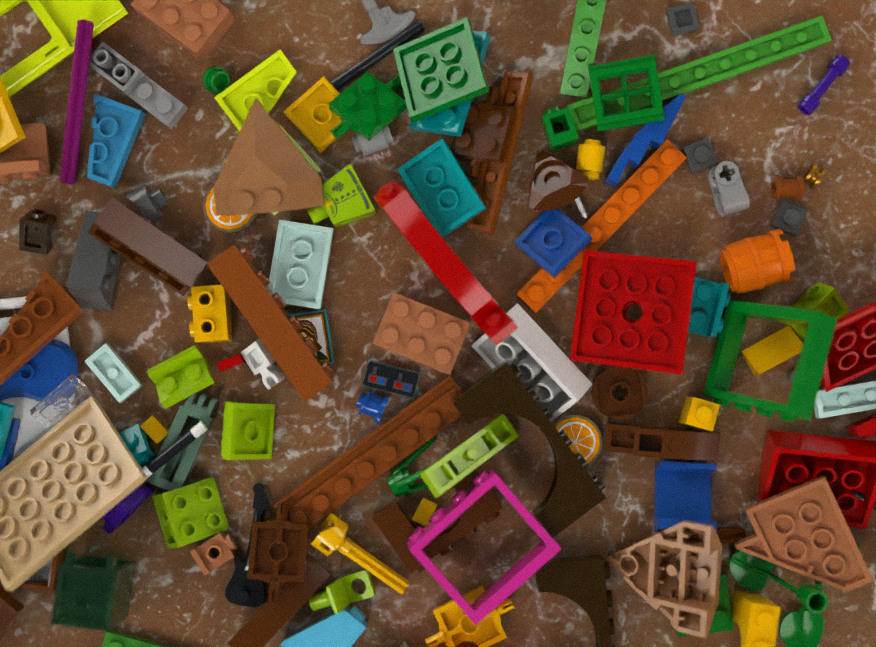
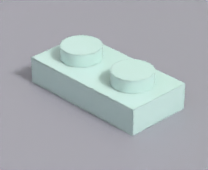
[85,343,143,403]

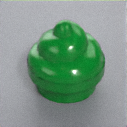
[202,66,230,94]

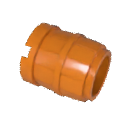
[719,228,795,294]

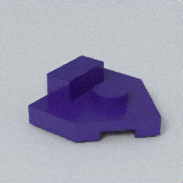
[102,483,155,534]

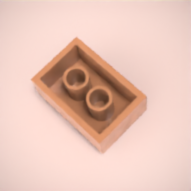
[130,0,235,63]
[372,292,471,375]

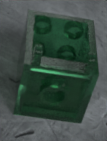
[51,550,136,631]

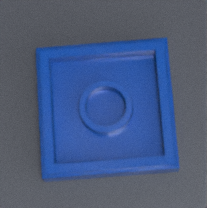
[514,209,592,278]

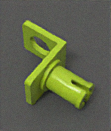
[309,569,376,614]

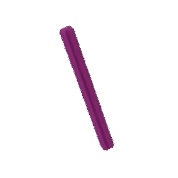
[59,19,94,184]

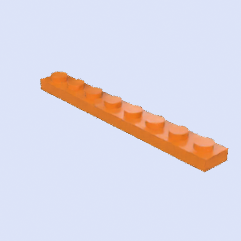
[516,139,687,313]

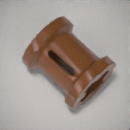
[770,175,805,200]

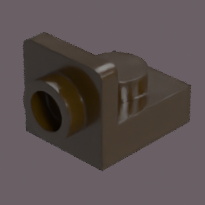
[19,209,56,255]

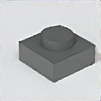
[665,2,700,37]
[681,138,718,174]
[770,200,808,237]

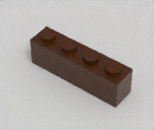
[88,198,207,296]

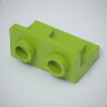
[785,282,851,343]
[147,345,215,409]

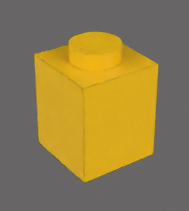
[679,396,720,432]

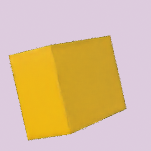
[140,415,169,444]
[412,497,438,526]

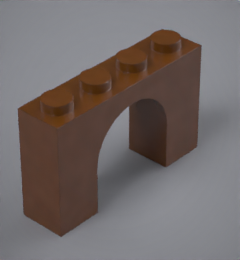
[372,462,502,574]

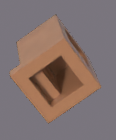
[190,531,238,576]

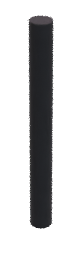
[330,21,425,90]

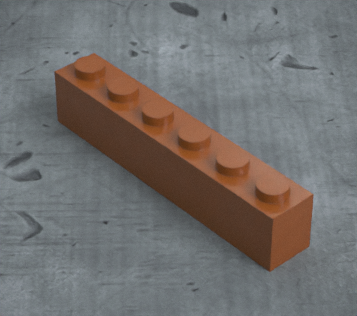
[207,244,335,402]

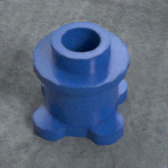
[355,389,389,423]

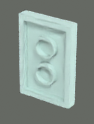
[268,220,334,310]

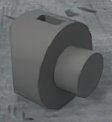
[126,185,169,222]

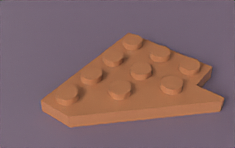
[734,476,873,592]

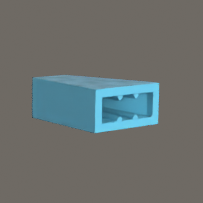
[280,606,368,647]

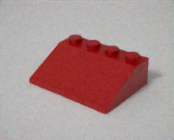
[820,301,876,392]
[757,430,876,529]

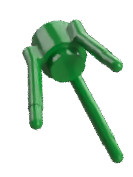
[387,436,436,497]

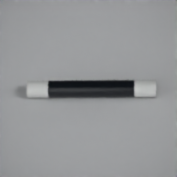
[142,421,208,478]

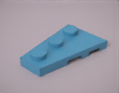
[87,94,146,189]

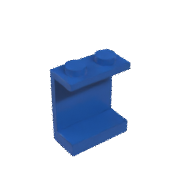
[654,458,717,532]

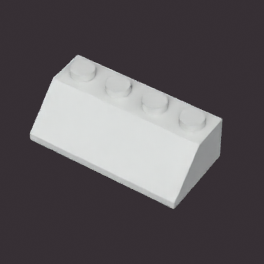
[472,303,593,418]

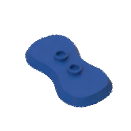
[0,340,78,404]

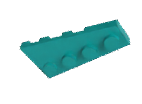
[409,31,491,137]

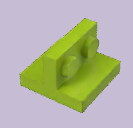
[221,401,275,460]

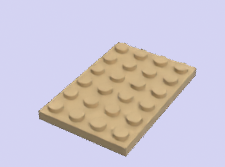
[0,396,148,592]

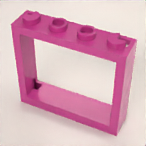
[407,469,561,625]

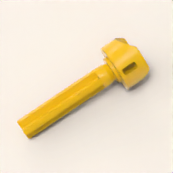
[311,513,410,594]

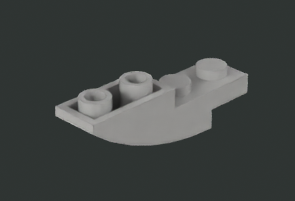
[89,41,189,130]

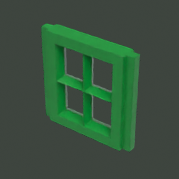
[588,55,665,132]

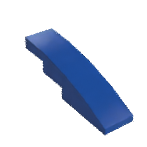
[603,94,686,188]

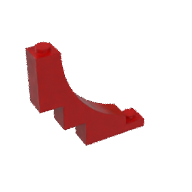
[373,179,518,345]

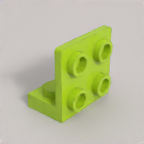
[152,477,229,549]

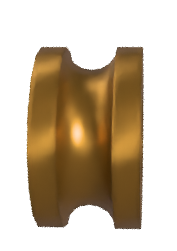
[803,162,827,190]

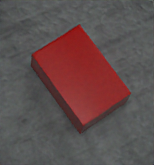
[217,354,246,372]

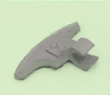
[360,0,416,44]

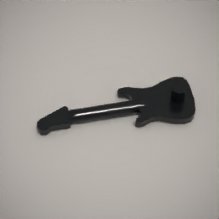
[225,483,269,607]

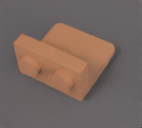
[0,123,51,184]

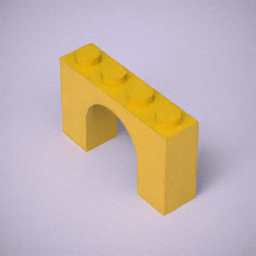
[731,590,781,647]

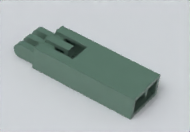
[147,392,218,491]

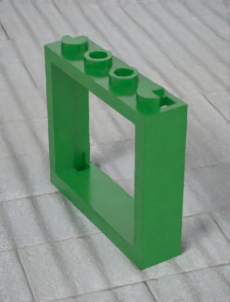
[703,300,837,423]

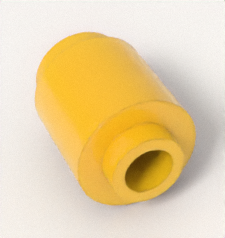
[576,139,606,180]

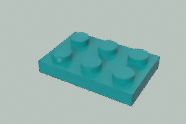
[397,139,487,238]

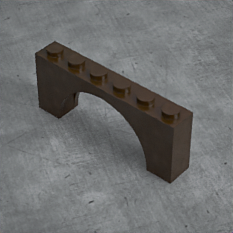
[451,361,606,538]
[535,555,615,647]

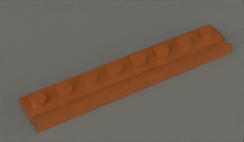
[273,375,462,528]

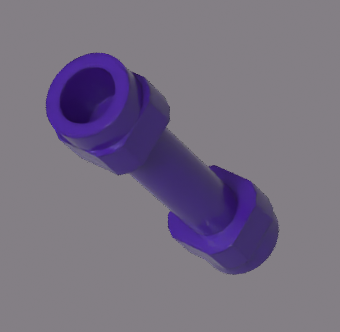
[797,54,850,115]

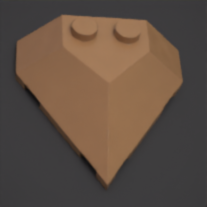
[213,98,325,216]
[604,520,722,638]

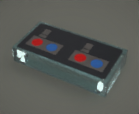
[361,359,421,400]

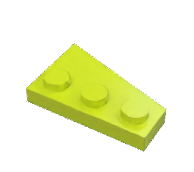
[214,50,297,132]

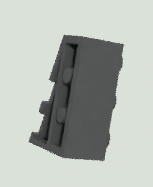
[66,211,120,311]

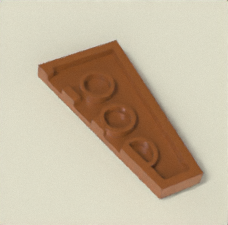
[0,271,85,386]

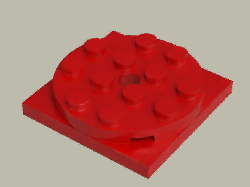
[570,250,697,375]

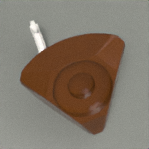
[528,151,589,218]

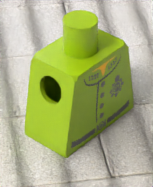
[307,164,377,228]

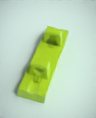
[420,414,519,498]

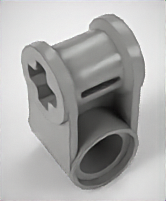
[707,161,750,217]

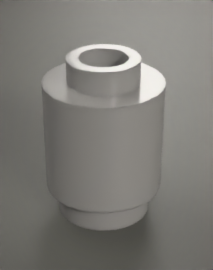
[351,125,394,156]

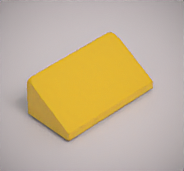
[741,325,803,375]

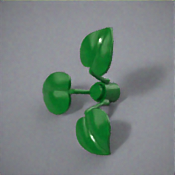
[728,543,860,647]

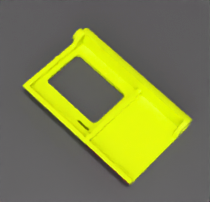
[0,0,129,98]

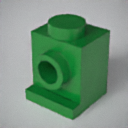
[540,106,579,152]

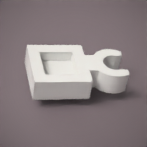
[240,339,285,389]

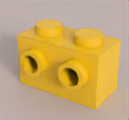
[187,285,233,343]

